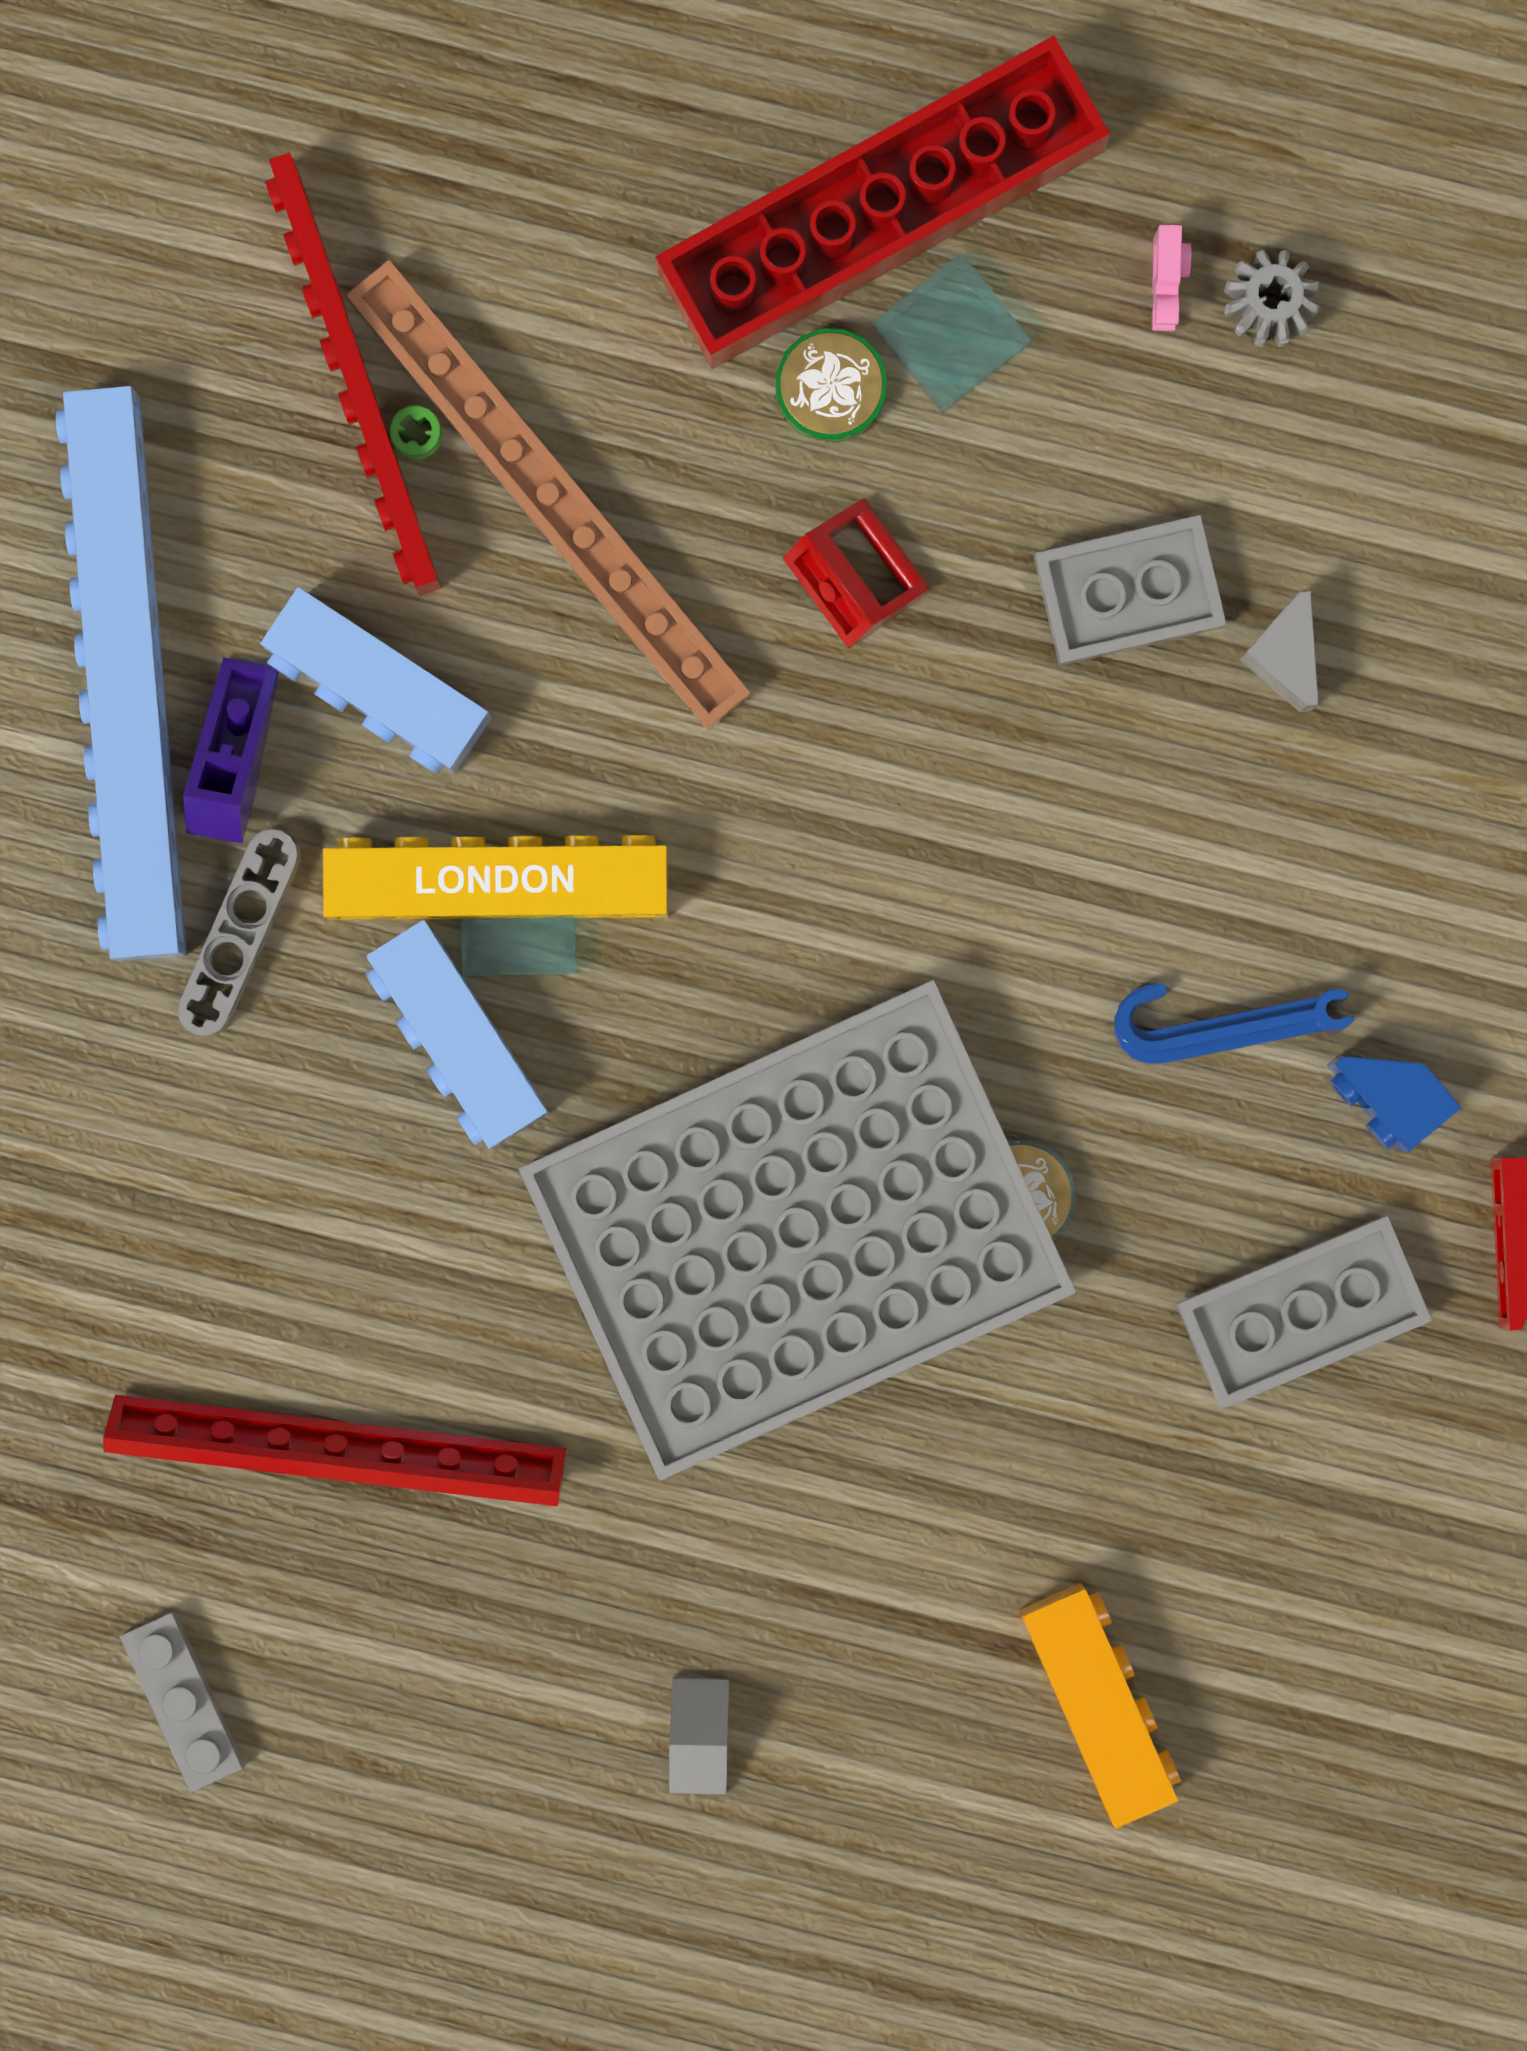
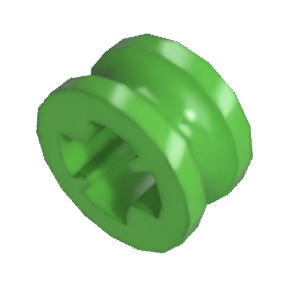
[390,405,443,460]

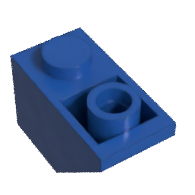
[1327,1056,1461,1152]

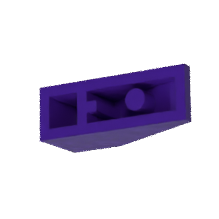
[183,657,279,843]

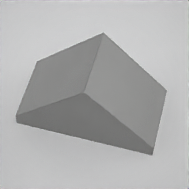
[1239,591,1318,712]
[669,1677,729,1795]

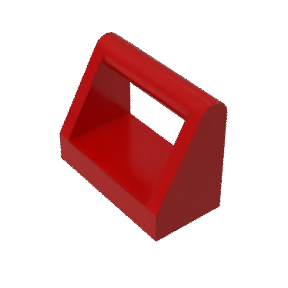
[783,498,931,649]

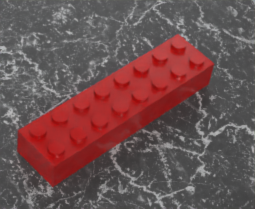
[655,35,1110,369]

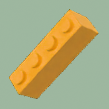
[1019,1583,1181,1829]

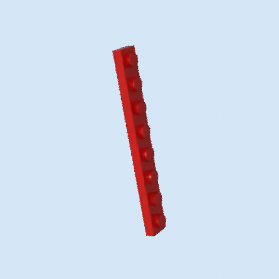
[265,152,442,596]
[103,1394,566,1507]

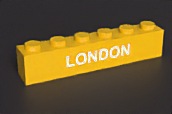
[323,835,668,920]

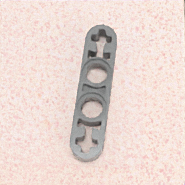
[178,829,301,1037]

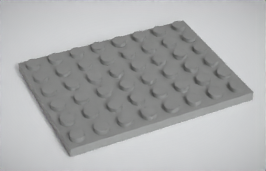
[518,980,1076,1481]

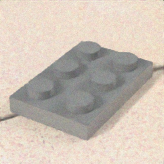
[1033,515,1227,666]

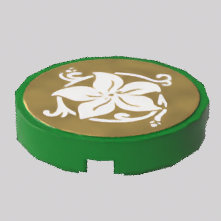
[775,328,887,443]

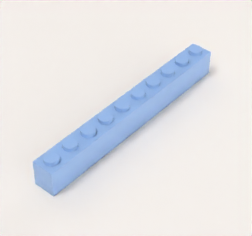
[56,386,187,962]

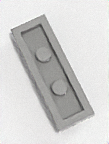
[120,1610,245,1793]

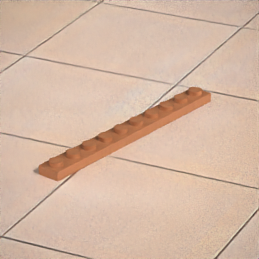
[345,260,751,731]

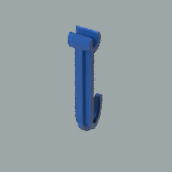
[1114,983,1354,1064]

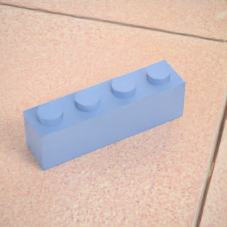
[260,587,492,775]
[365,919,550,1149]

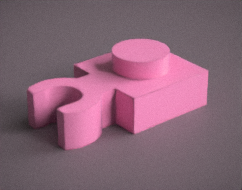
[1152,225,1191,331]

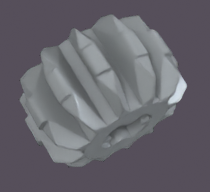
[1224,250,1320,347]

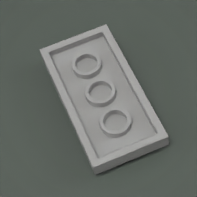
[1175,1215,1432,1409]

